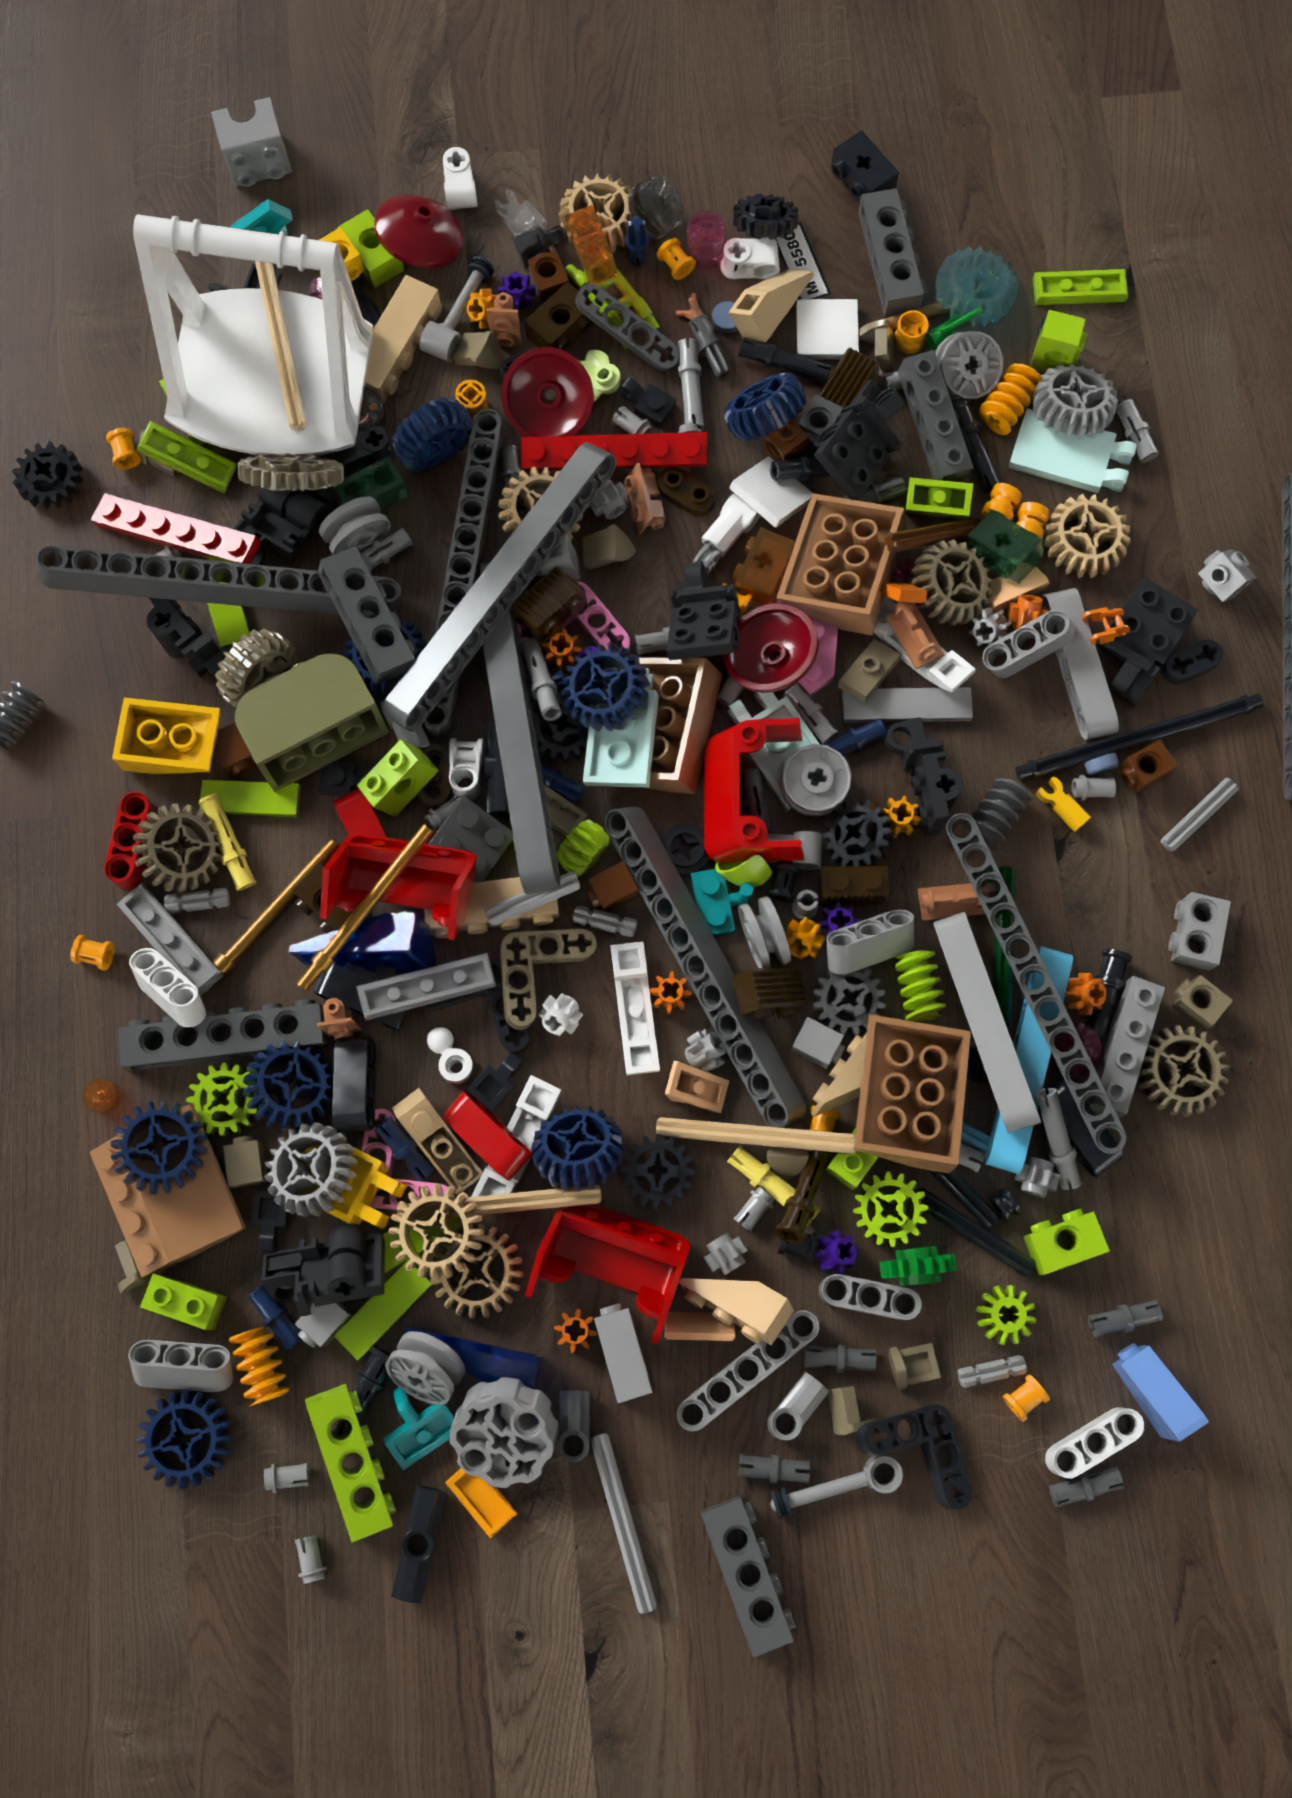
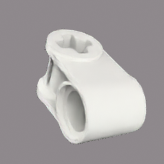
[443,147,478,210]
[720,237,780,279]
[449,738,485,801]

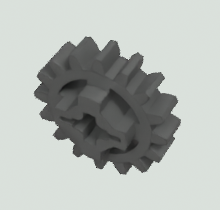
[813,969,886,1037]

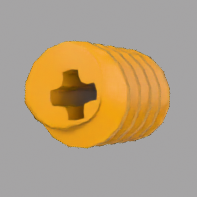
[979,364,1042,436]
[229,1326,290,1407]

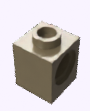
[1171,975,1233,1031]
[223,1136,269,1189]

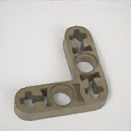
[500,929,597,1030]

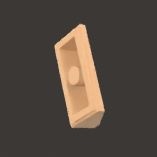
[987,562,1050,613]
[665,1312,735,1341]

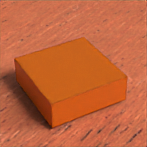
[881,583,927,603]

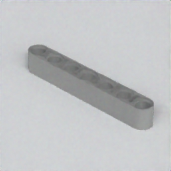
[933,911,1041,1134]

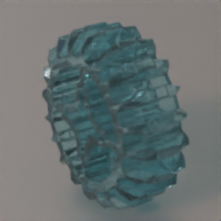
[935,246,1019,327]

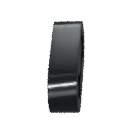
[1162,639,1223,685]

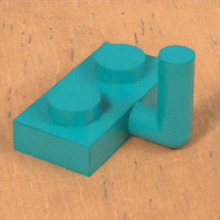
[230,199,293,236]
[691,869,753,937]
[383,1386,455,1470]

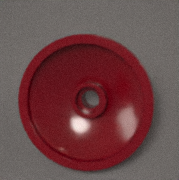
[374,194,464,269]
[501,347,594,437]
[723,604,819,693]

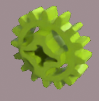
[186,1062,258,1137]
[853,1171,930,1248]

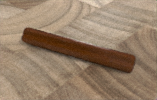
[884,518,984,552]

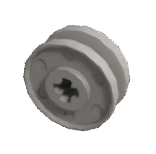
[935,331,1003,399]
[319,496,391,555]
[780,744,851,817]
[738,896,791,968]
[385,1331,466,1405]

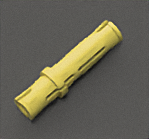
[198,794,257,891]
[727,1145,821,1226]

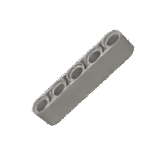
[1042,588,1119,740]
[677,1310,819,1431]

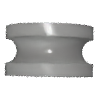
[693,544,721,574]

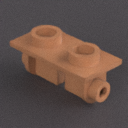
[487,292,523,347]
[625,463,666,534]
[886,602,945,669]
[917,883,989,921]
[317,998,362,1041]

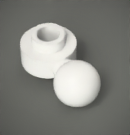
[427,1027,474,1084]

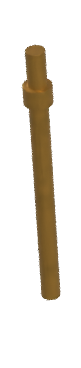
[297,824,434,991]
[205,839,339,993]

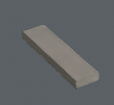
[842,687,973,723]
[117,883,224,996]
[356,953,496,1021]

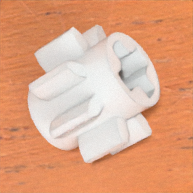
[538,993,583,1036]

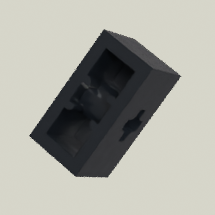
[831,130,899,201]

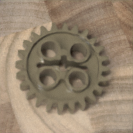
[238,453,344,491]

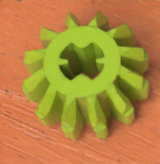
[556,819,610,876]
[976,1285,1037,1345]

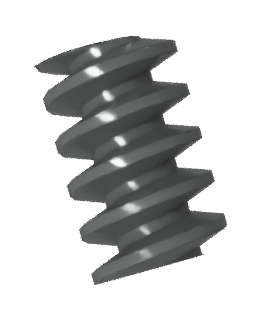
[0,681,44,754]
[964,778,1033,850]

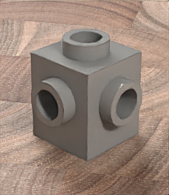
[1198,549,1257,602]

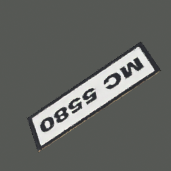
[775,222,832,299]

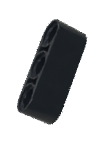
[313,964,410,1031]
[332,1036,377,1134]
[1045,1077,1124,1178]

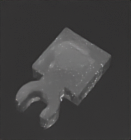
[494,189,547,235]

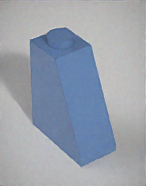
[1112,1343,1209,1442]

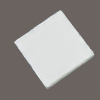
[796,299,859,360]
[729,456,812,528]

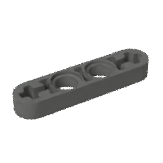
[575,283,680,372]

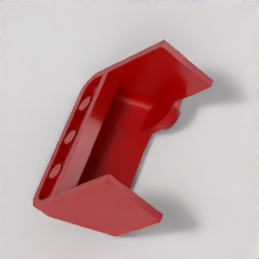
[704,718,804,863]
[320,834,477,940]
[525,1204,690,1344]

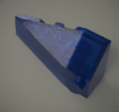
[288,909,437,975]
[404,1326,544,1390]

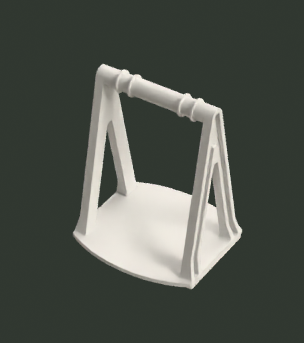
[133,214,373,455]

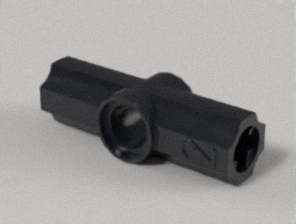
[485,719,510,819]
[391,1485,447,1604]

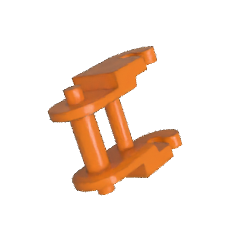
[1081,607,1130,645]

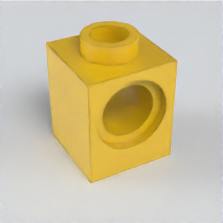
[319,227,365,281]

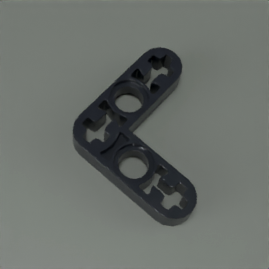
[423,959,531,1054]
[856,1404,972,1509]

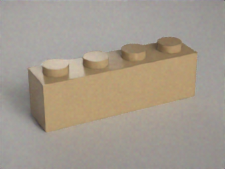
[363,275,442,404]
[424,877,560,938]

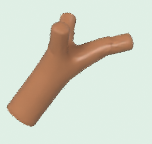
[676,293,715,332]

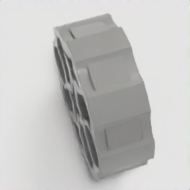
[450,1377,558,1488]

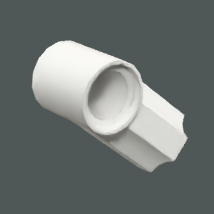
[702,493,761,557]

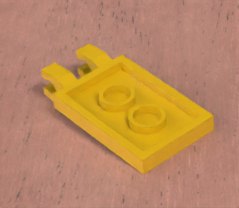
[271,1123,407,1230]

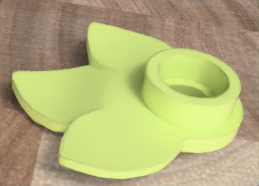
[579,350,621,402]

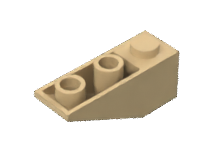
[728,269,814,342]
[811,1033,867,1117]
[392,1088,483,1195]
[679,1278,794,1346]

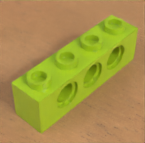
[305,1384,396,1543]

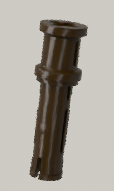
[775,1150,831,1244]

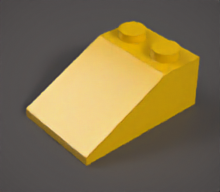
[112,697,222,774]

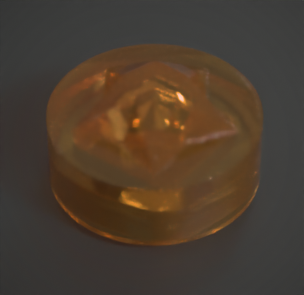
[82,1078,119,1113]

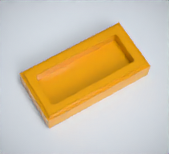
[445,1468,518,1538]

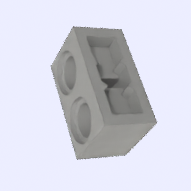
[1168,892,1231,971]

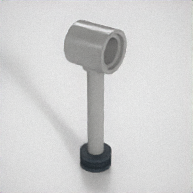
[419,256,494,362]
[770,1454,903,1520]

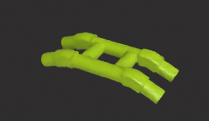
[565,248,660,350]

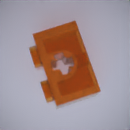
[564,205,618,284]
[732,527,796,605]

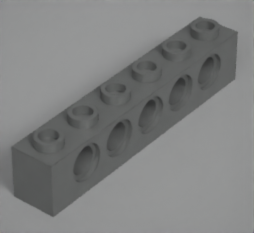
[118,999,329,1072]

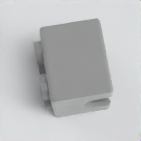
[211,97,292,187]

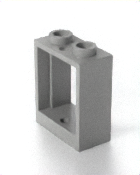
[594,1303,653,1403]

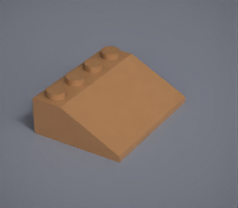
[776,493,906,635]
[620,658,723,794]
[853,1014,971,1173]
[89,1104,246,1278]

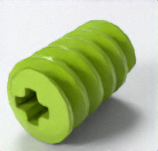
[895,950,947,1023]

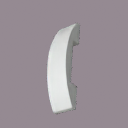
[874,597,975,692]
[610,941,660,1076]
[471,1075,562,1214]

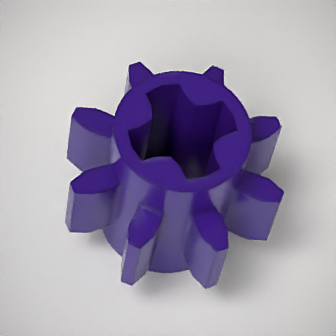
[497,271,536,313]
[819,902,860,941]
[814,1230,859,1274]

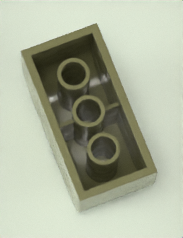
[235,654,390,792]

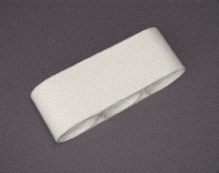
[129,948,206,1027]
[1045,1407,1144,1479]

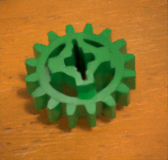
[879,1246,957,1286]

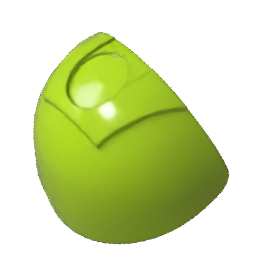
[715,854,773,888]

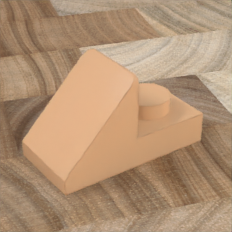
[665,1061,729,1113]

